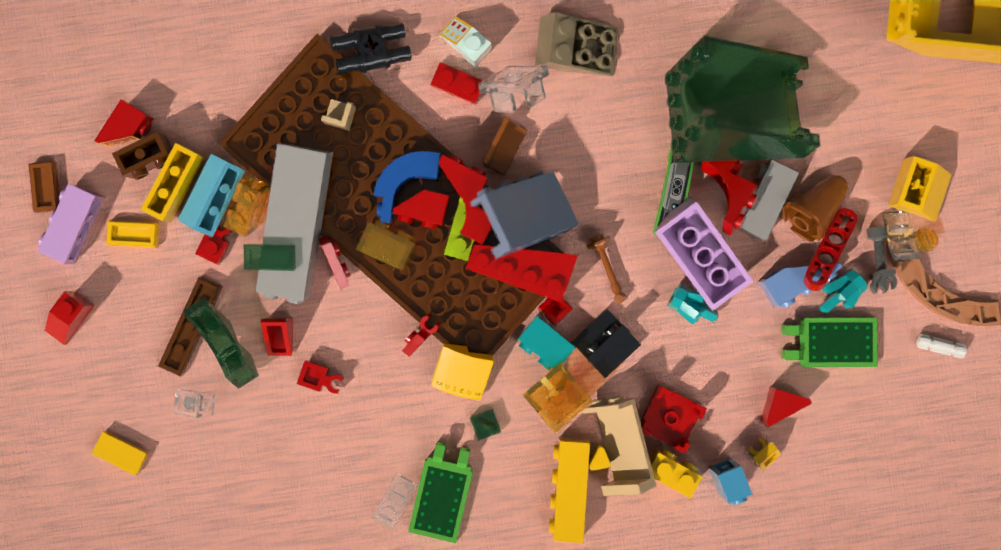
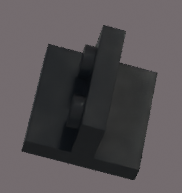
[571,309,641,378]

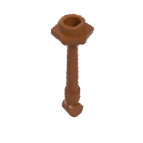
[586,234,626,304]

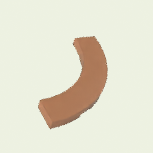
[887,239,1001,326]

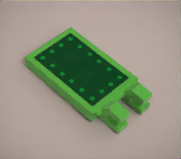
[781,317,878,367]
[408,441,473,543]

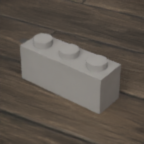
[736,160,799,241]

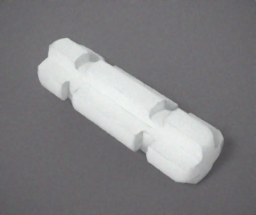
[916,334,967,359]

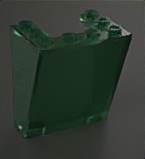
[665,35,821,163]

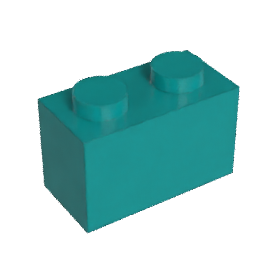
[518,316,575,371]

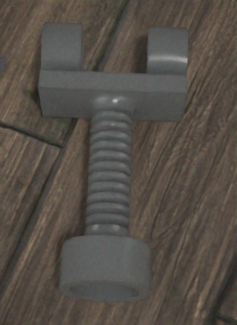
[866,226,897,294]

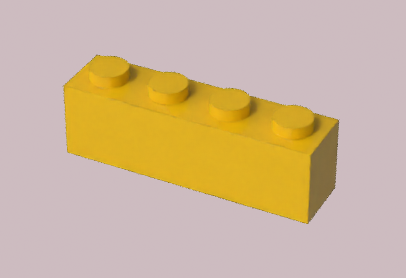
[548,438,590,543]

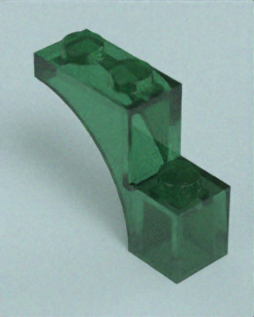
[183,297,259,389]

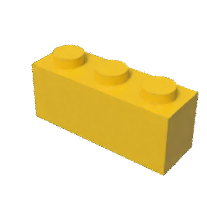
[140,143,205,223]

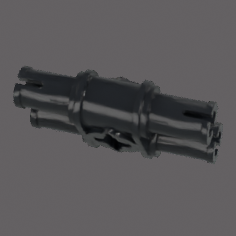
[330,23,412,75]

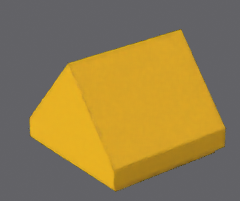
[589,444,612,471]

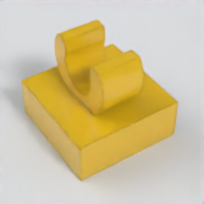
[749,438,781,471]

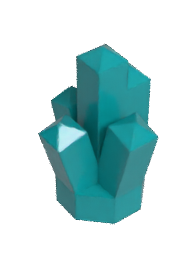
[819,269,868,313]
[668,283,718,324]

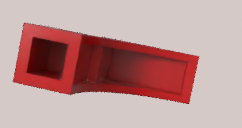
[702,140,758,236]

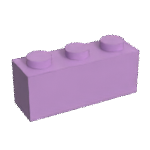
[37,184,104,264]

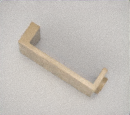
[582,396,657,496]

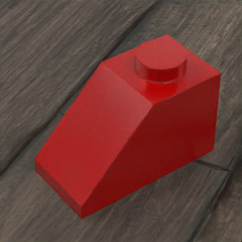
[45,291,95,345]

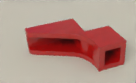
[439,154,493,245]

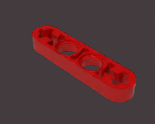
[803,208,858,291]

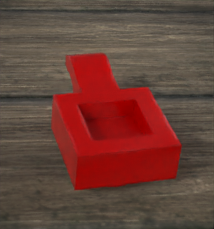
[402,314,441,357]

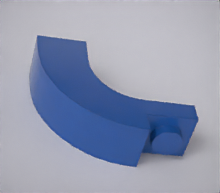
[373,151,441,224]

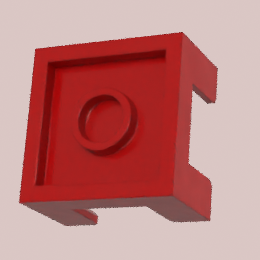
[640,384,707,454]

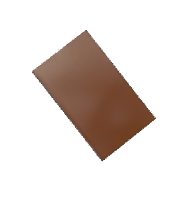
[483,117,527,175]

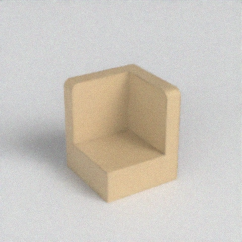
[321,99,356,131]

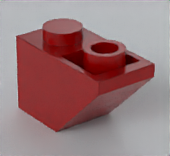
[393,190,450,230]

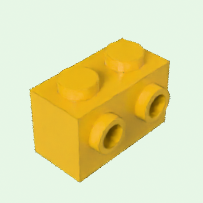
[649,448,703,499]

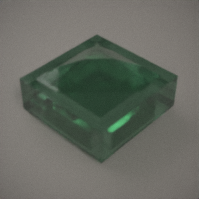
[470,408,501,441]

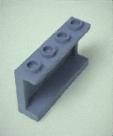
[470,171,579,259]

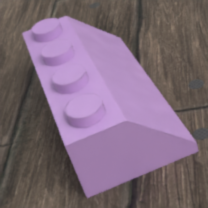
[654,198,753,311]

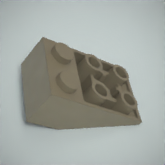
[535,12,618,76]

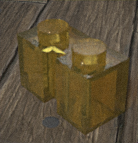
[223,176,271,237]
[356,220,416,271]

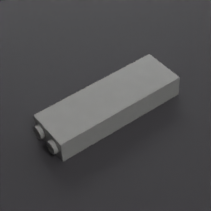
[256,143,333,304]

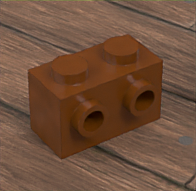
[112,132,172,180]

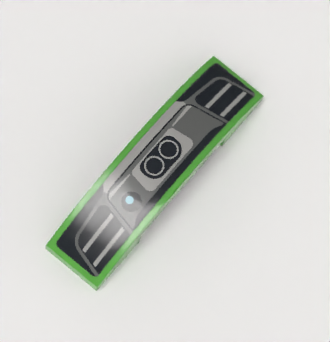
[652,138,696,235]

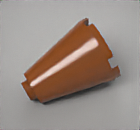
[781,175,849,242]

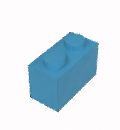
[709,458,753,505]

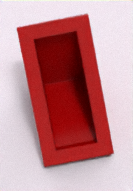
[260,317,293,356]
[761,387,813,427]

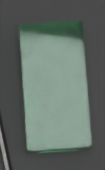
[243,244,296,271]

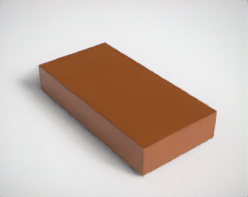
[28,161,60,213]

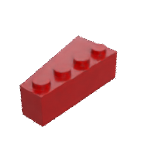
[466,245,578,303]

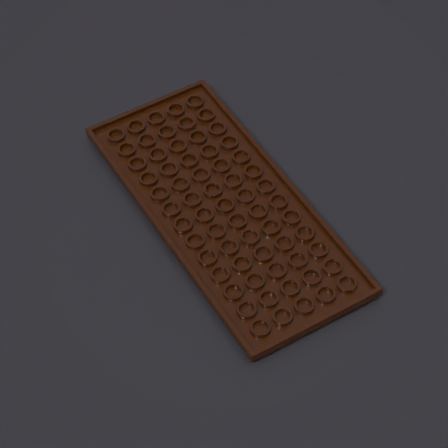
[219,34,564,355]

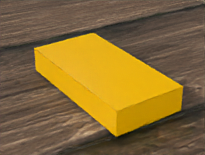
[106,221,159,248]
[91,431,149,476]

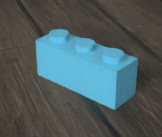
[178,154,245,237]

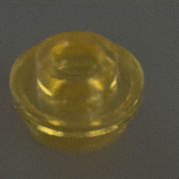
[915,228,938,252]

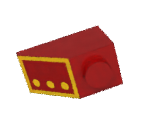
[94,99,154,147]

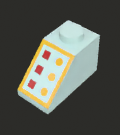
[439,16,492,67]

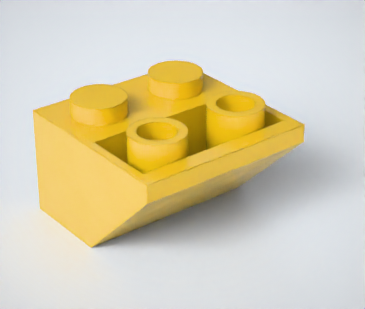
[888,156,952,221]

